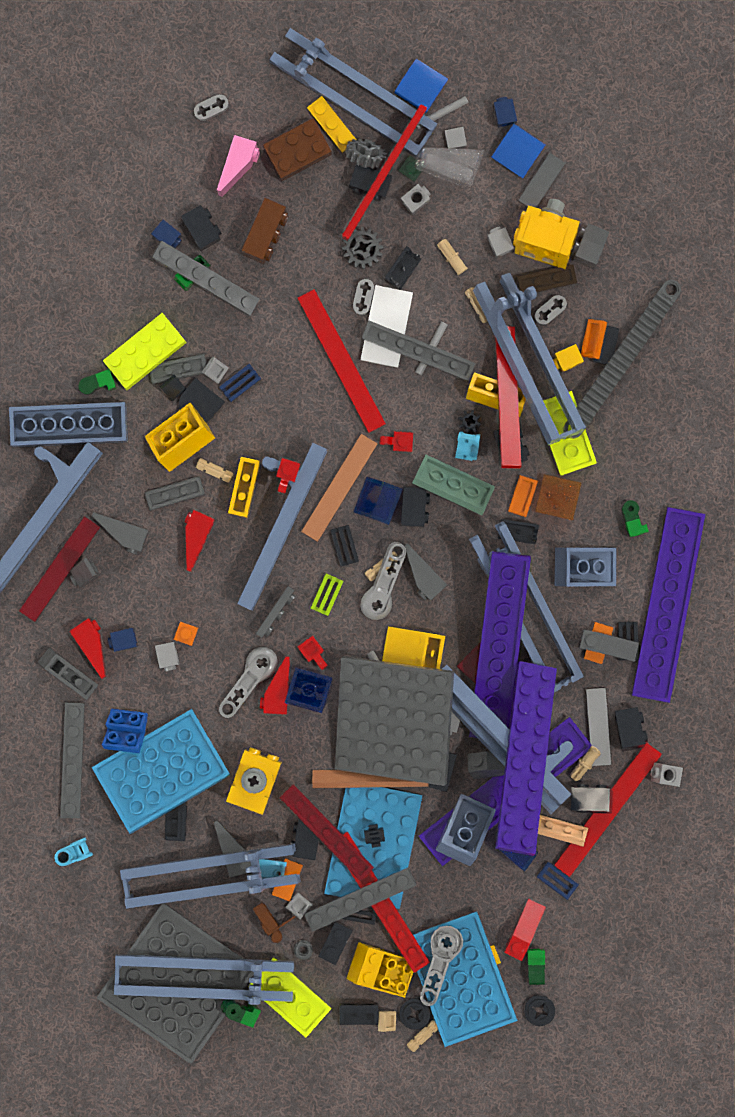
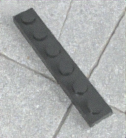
[151,241,259,316]
[362,320,476,381]
[60,702,85,819]
[304,867,417,932]

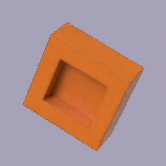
[174,622,198,646]

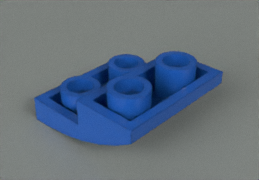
[394,59,448,113]
[492,124,546,178]
[102,709,148,753]

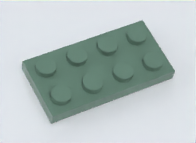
[413,455,495,515]

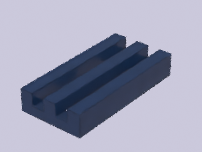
[219,364,261,402]
[536,862,579,900]

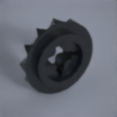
[524,995,555,1026]
[399,998,430,1030]

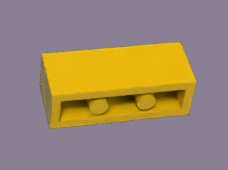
[466,373,526,417]
[228,457,260,518]

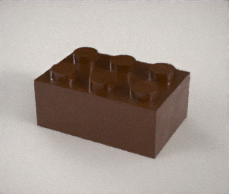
[263,118,332,182]
[242,198,289,264]

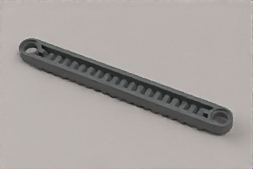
[563,280,681,439]

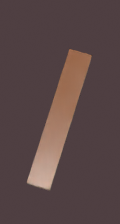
[301,434,377,542]
[312,770,428,788]

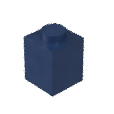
[493,97,517,128]
[151,219,182,249]
[108,628,138,652]

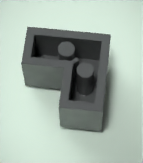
[571,223,609,269]

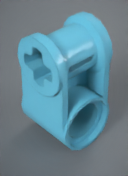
[54,837,93,866]

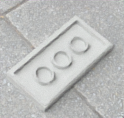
[361,285,413,368]

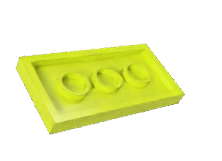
[103,313,187,390]
[543,391,597,476]
[248,957,331,1038]

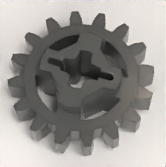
[345,138,387,169]
[342,227,384,269]

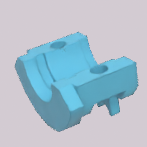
[455,431,481,461]
[259,859,287,879]

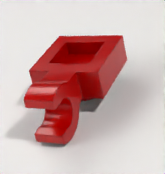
[380,431,413,452]
[276,458,301,494]
[298,636,328,670]

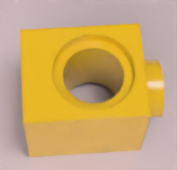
[553,344,584,372]

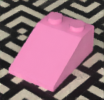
[217,135,260,197]

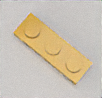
[307,96,356,153]

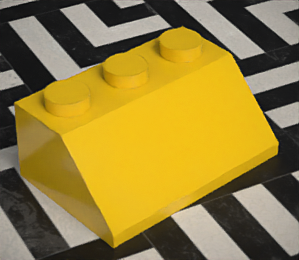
[145,403,215,472]

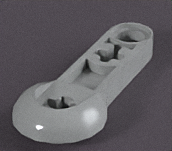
[360,542,406,620]
[219,647,278,718]
[420,926,463,1006]

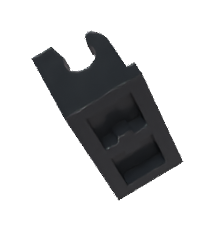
[384,246,422,290]
[498,519,539,544]
[165,802,187,841]
[340,1003,378,1025]

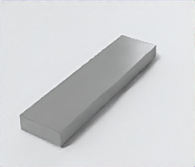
[586,688,611,766]

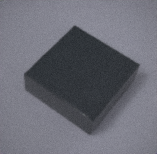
[159,375,186,402]

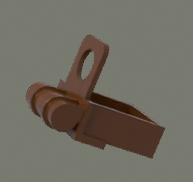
[253,902,296,943]

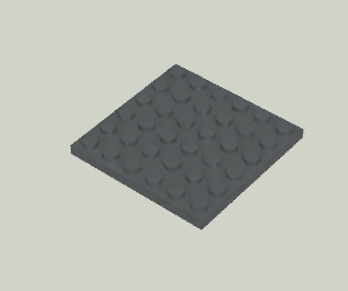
[335,656,454,786]
[97,903,254,1064]

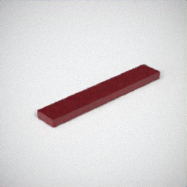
[19,516,101,622]
[279,784,374,881]

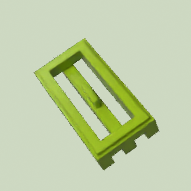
[311,573,344,616]

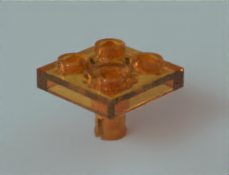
[535,474,581,521]

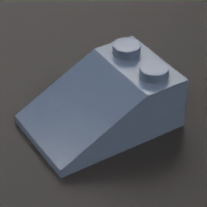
[555,548,616,586]
[435,794,496,866]

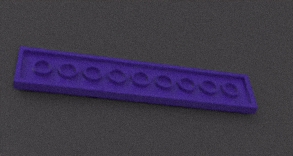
[632,507,705,703]
[469,551,531,738]
[495,661,557,856]
[419,717,592,866]

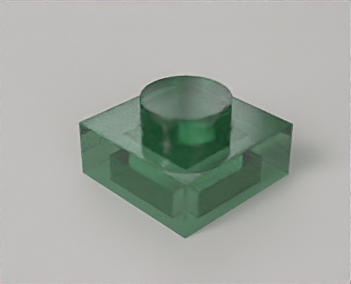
[399,155,425,182]

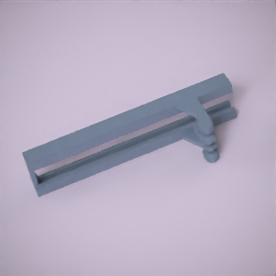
[269,28,437,157]
[473,273,586,445]
[0,442,103,593]
[237,443,327,611]
[469,521,584,692]
[442,665,574,814]
[120,844,301,909]
[114,954,294,1005]

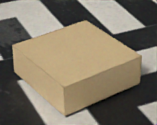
[378,1011,396,1032]

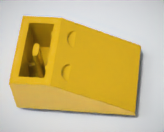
[382,627,445,669]
[346,942,413,998]

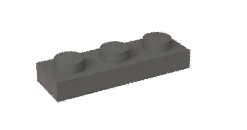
[256,586,295,638]

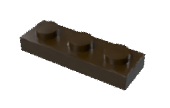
[517,264,577,293]

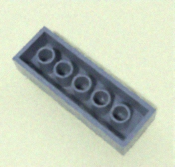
[9,402,128,447]

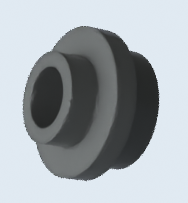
[294,940,313,960]

